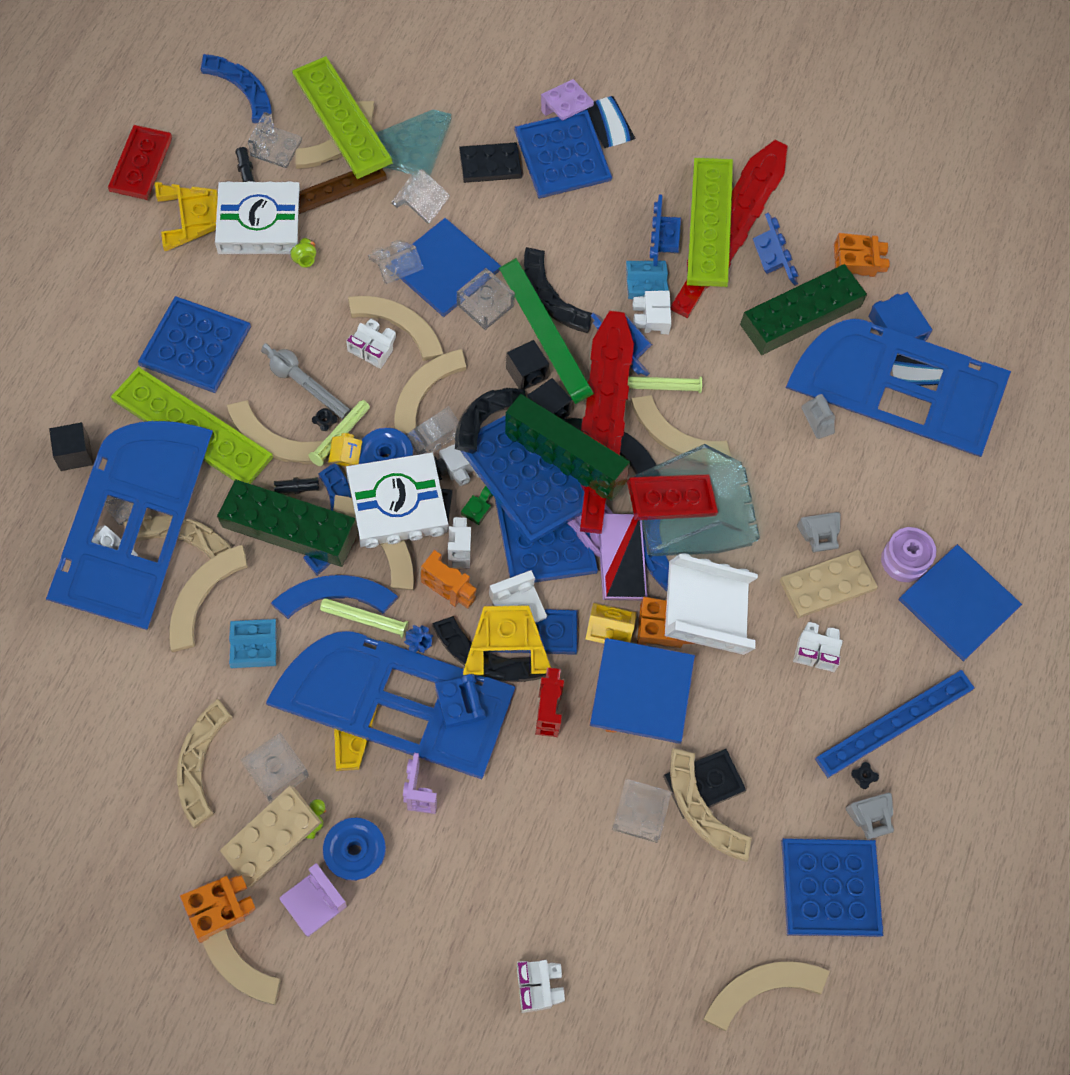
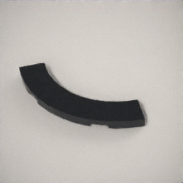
[524,247,592,333]
[455,388,526,454]
[564,418,661,477]
[432,616,546,682]

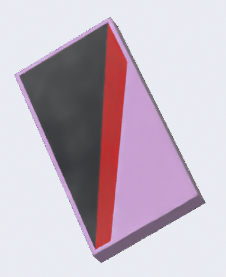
[599,514,647,601]

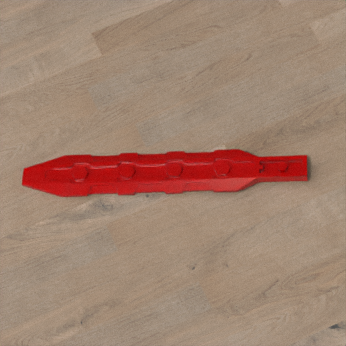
[670,140,788,319]
[580,311,634,534]

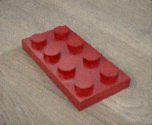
[108,125,172,200]
[627,474,718,520]

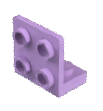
[541,79,594,120]
[403,753,437,814]
[280,863,347,937]

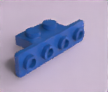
[650,194,681,266]
[753,212,799,286]
[590,313,652,376]

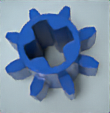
[404,625,433,653]

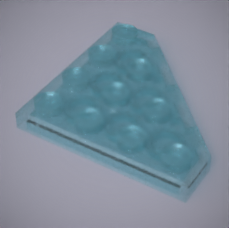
[376,109,451,179]

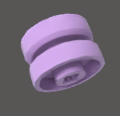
[881,527,936,583]

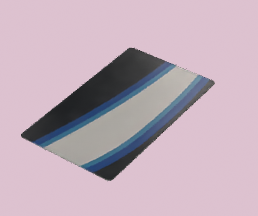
[585,96,635,148]
[892,355,943,386]

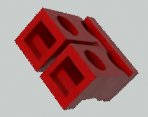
[535,668,564,738]

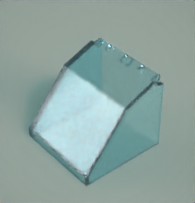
[634,444,760,556]

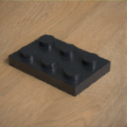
[459,142,522,183]
[663,749,746,819]

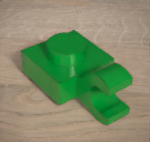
[461,486,493,525]

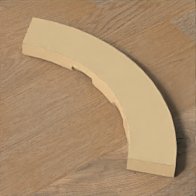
[296,101,374,169]
[348,296,443,361]
[395,349,466,437]
[631,395,732,463]
[227,400,329,465]
[333,495,414,590]
[123,515,231,559]
[170,545,248,652]
[177,699,233,829]
[670,748,752,862]
[203,929,281,1005]
[703,962,830,1031]

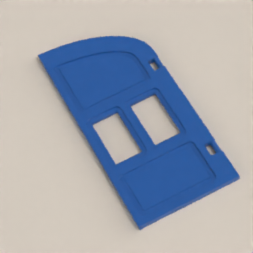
[786,319,1011,457]
[46,421,213,630]
[266,631,516,779]

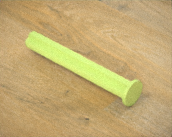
[628,376,702,393]
[308,400,370,466]
[320,598,408,638]

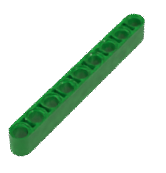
[499,258,594,404]

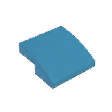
[626,261,669,299]
[229,619,277,668]

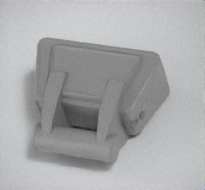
[802,394,835,439]
[797,512,840,552]
[846,793,894,840]

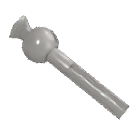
[261,343,351,420]

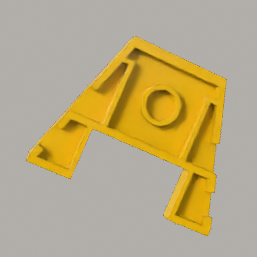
[155,182,218,251]
[463,606,551,675]

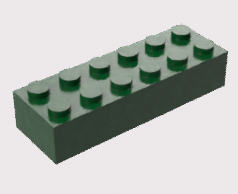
[740,264,867,355]
[505,394,630,501]
[217,479,358,567]

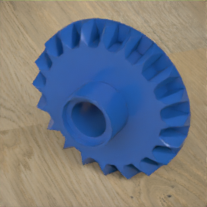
[359,428,413,464]
[323,818,386,881]

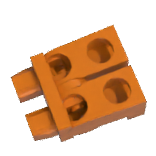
[834,233,890,277]
[421,550,477,609]
[637,597,695,648]
[180,875,256,943]

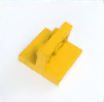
[585,603,636,643]

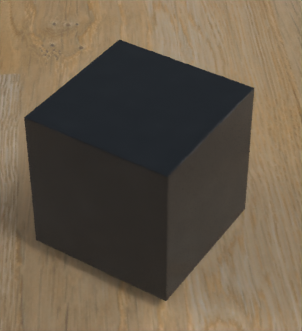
[506,340,549,390]
[527,378,572,420]
[49,422,93,471]

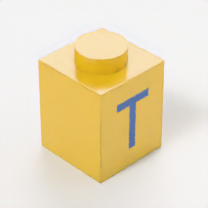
[328,433,362,467]

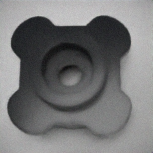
[312,408,337,432]
[434,456,448,481]
[851,762,879,789]

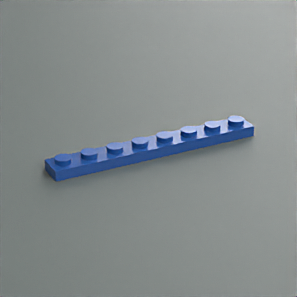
[815,670,975,778]

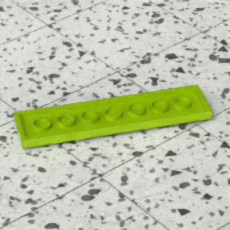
[292,56,392,179]
[687,158,733,287]
[111,367,273,484]

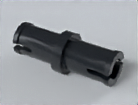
[235,147,255,182]
[274,477,319,495]

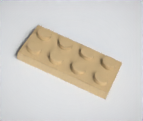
[780,550,878,619]
[220,786,322,887]

